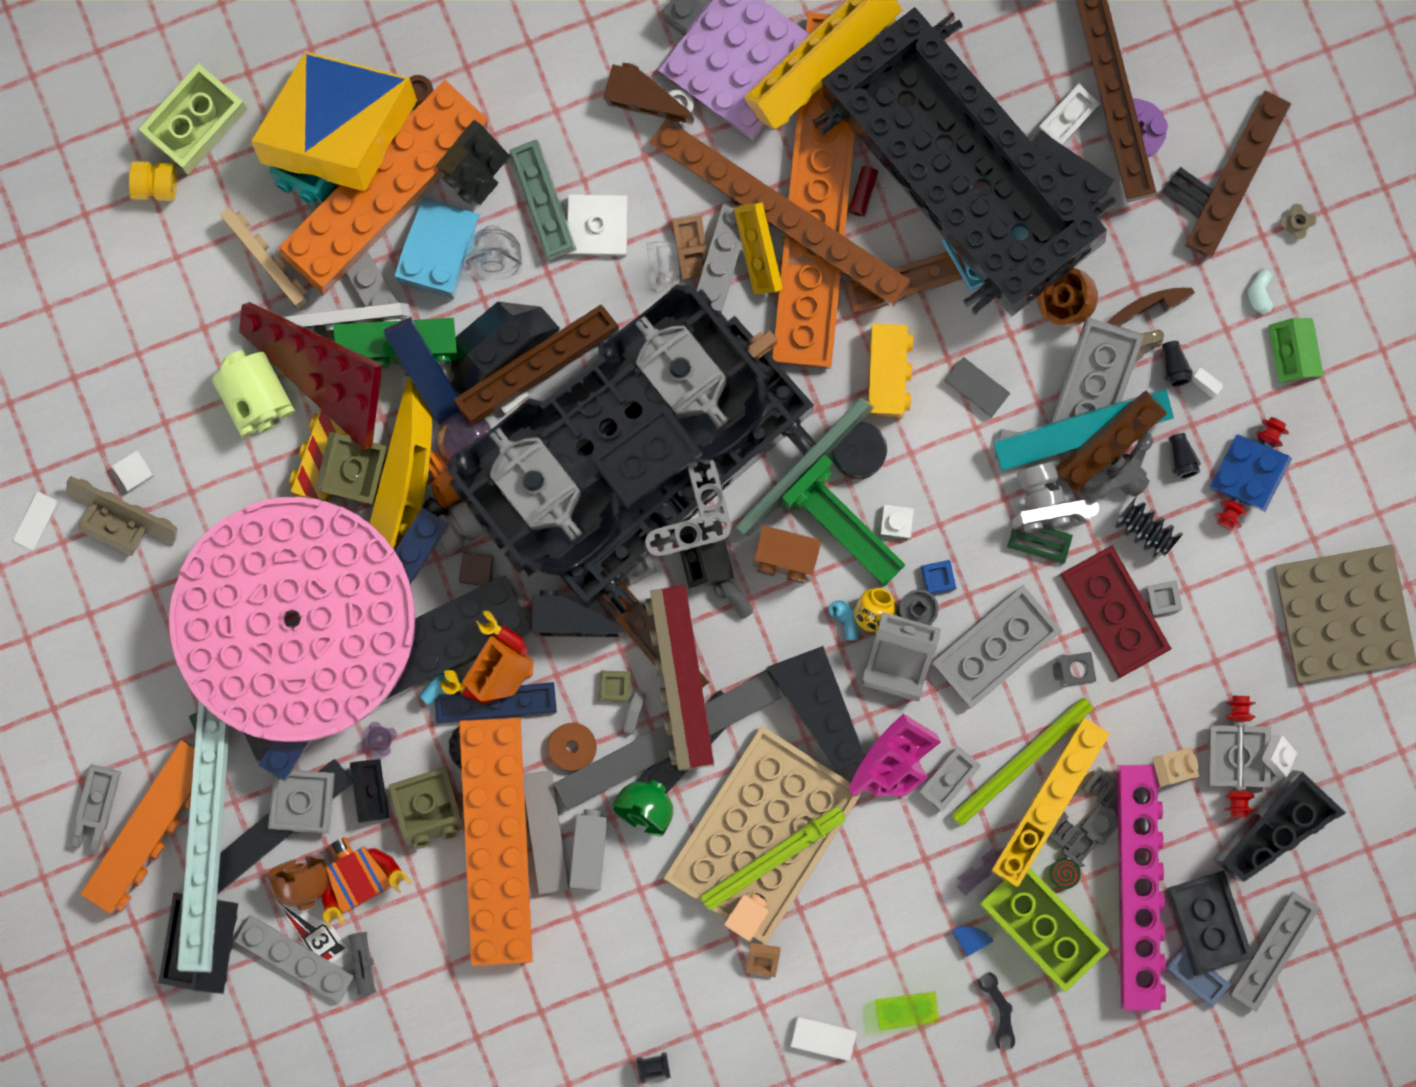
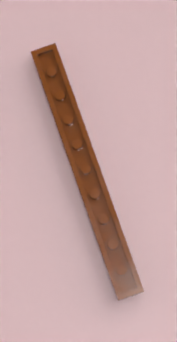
[650,118,911,307]

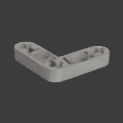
[645,460,732,557]

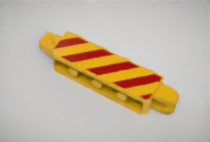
[289,409,349,502]

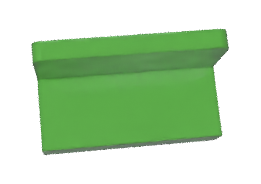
[1269,318,1323,383]

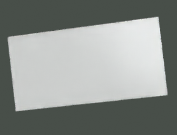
[791,1016,857,1061]

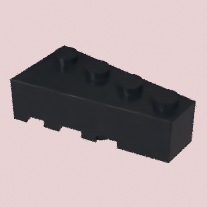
[766,646,865,771]
[1213,770,1346,882]

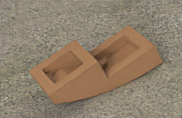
[672,213,708,279]

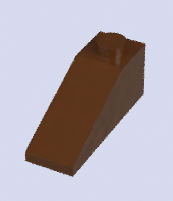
[603,63,694,125]

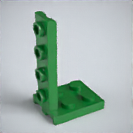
[780,454,906,587]

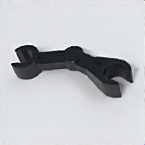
[977,972,1016,1049]

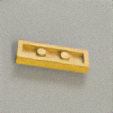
[733,202,783,295]

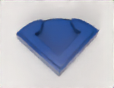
[951,926,993,957]

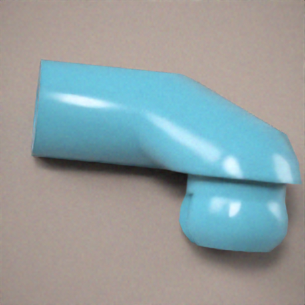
[828,600,860,641]
[419,674,462,705]

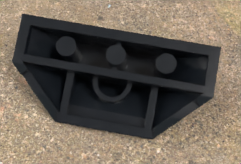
[450,301,560,395]

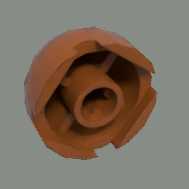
[1037,268,1098,326]
[266,856,328,910]

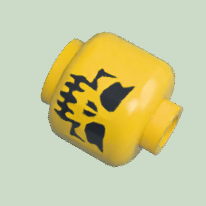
[853,588,897,633]

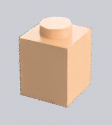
[724,892,770,942]

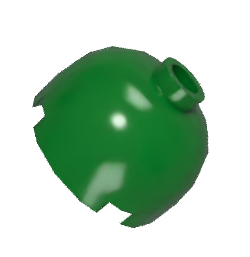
[612,780,674,837]

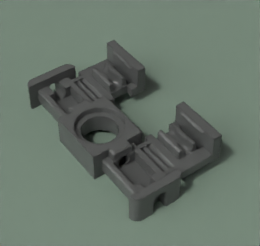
[1049,767,1140,867]

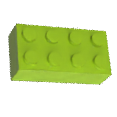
[977,868,1109,993]

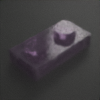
[956,847,1004,896]

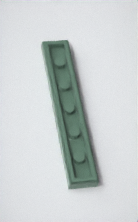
[736,398,874,536]

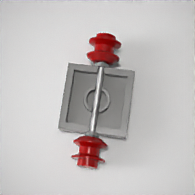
[1208,696,1271,817]

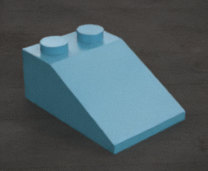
[394,198,480,299]

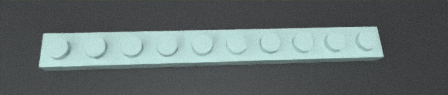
[178,701,230,972]

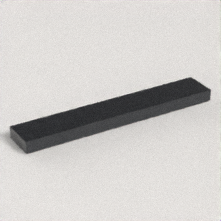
[217,759,352,896]

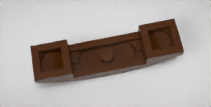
[1107,287,1195,327]

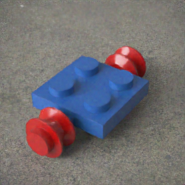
[1210,417,1292,531]

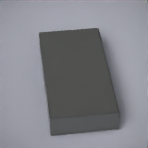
[945,357,1011,418]

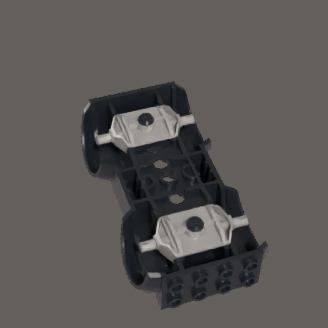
[448,284,770,577]

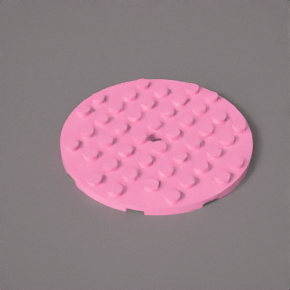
[169,497,415,742]

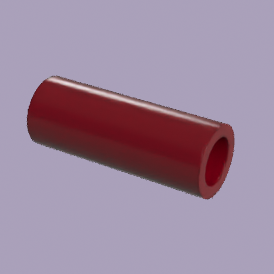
[848,166,879,217]

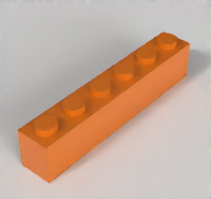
[80,740,195,914]

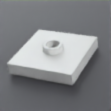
[567,195,628,256]

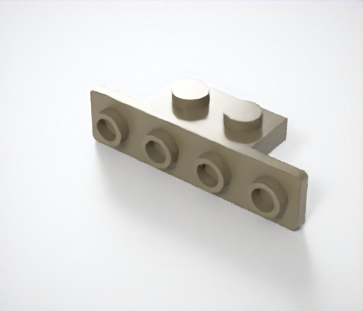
[66,476,177,556]

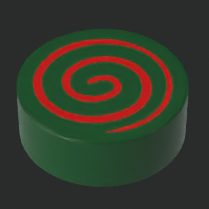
[1049,859,1081,889]

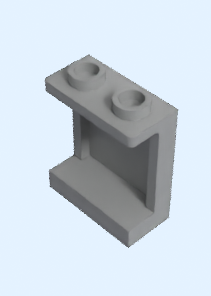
[861,612,941,701]

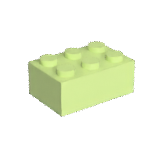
[139,63,247,175]

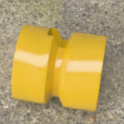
[129,161,177,202]

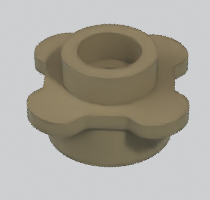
[1280,204,1316,239]

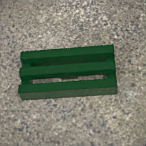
[1007,526,1073,564]

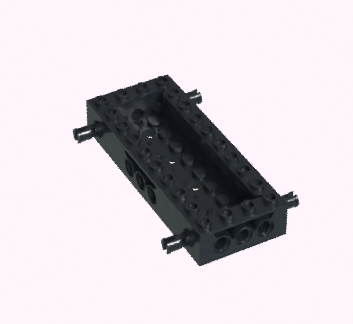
[812,7,1116,317]
[559,315,817,614]

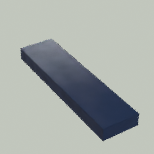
[384,317,461,424]
[435,682,557,724]

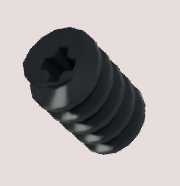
[1115,496,1183,559]

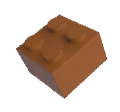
[753,525,822,584]

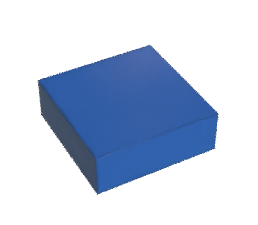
[920,560,957,594]

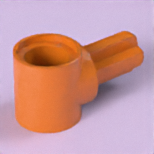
[429,451,461,508]

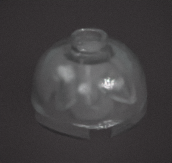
[463,226,522,280]

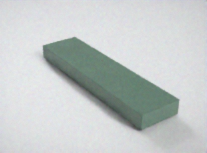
[509,139,577,260]

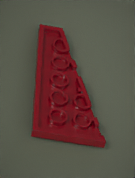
[239,302,382,450]

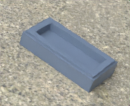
[1165,945,1231,1008]

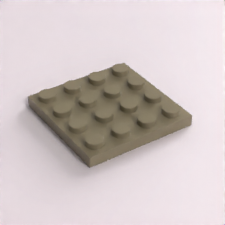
[1273,544,1416,684]

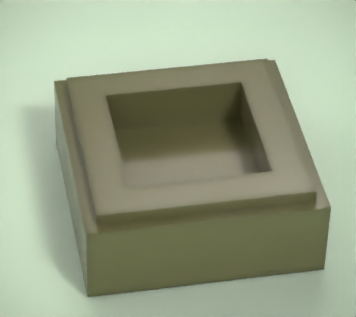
[599,670,631,702]

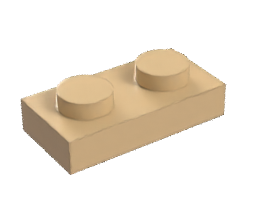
[1152,747,1199,787]

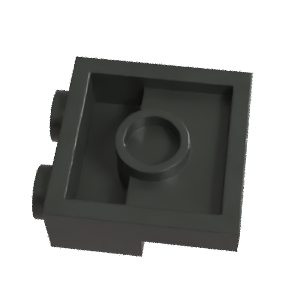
[436,120,510,206]

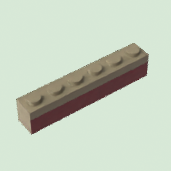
[645,584,715,772]

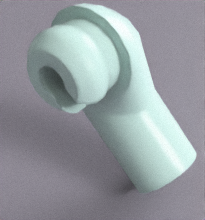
[1248,268,1273,314]

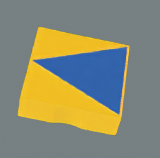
[251,51,417,191]

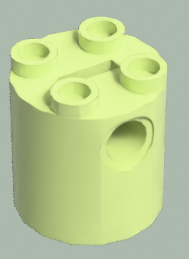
[211,350,295,438]

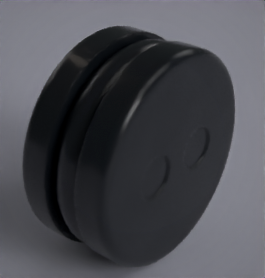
[831,422,887,479]

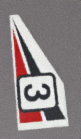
[276,900,349,963]

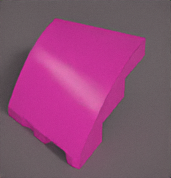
[849,713,941,797]

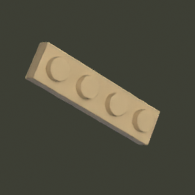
[220,207,308,310]

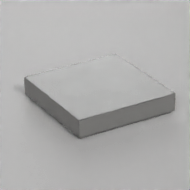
[268,770,335,834]

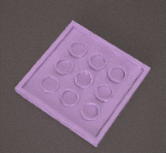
[658,0,810,141]

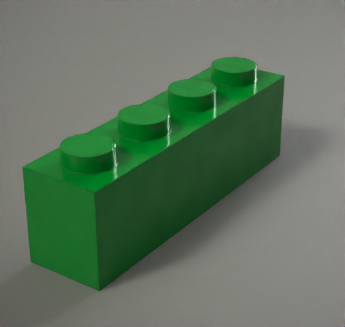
[333,318,457,369]

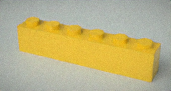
[743,0,903,130]

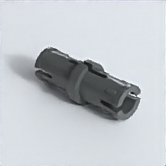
[348,932,376,995]

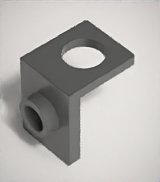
[1052,652,1096,687]

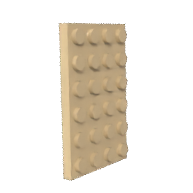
[663,726,863,945]

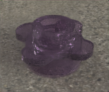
[362,722,397,756]

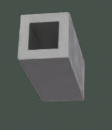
[569,809,608,890]

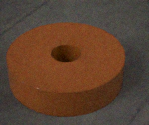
[548,723,597,771]

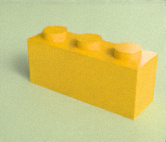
[867,324,913,418]

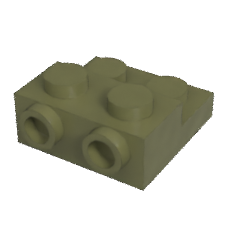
[315,432,387,504]
[388,766,465,849]

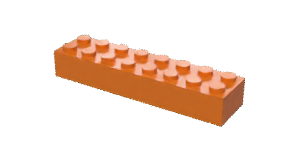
[279,80,488,295]
[459,717,533,966]

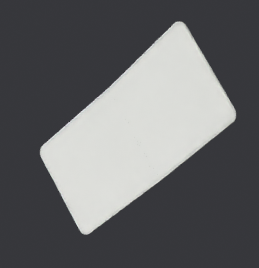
[13,492,58,550]

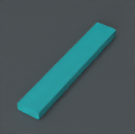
[993,388,1174,471]

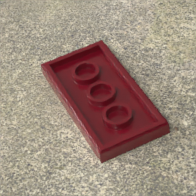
[1059,545,1172,679]

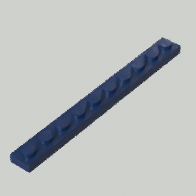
[258,507,449,781]

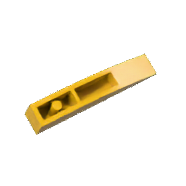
[369,378,432,551]
[991,718,1110,887]

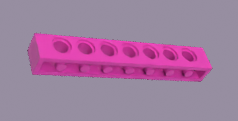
[1117,764,1166,1010]

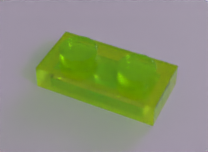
[875,991,940,1030]

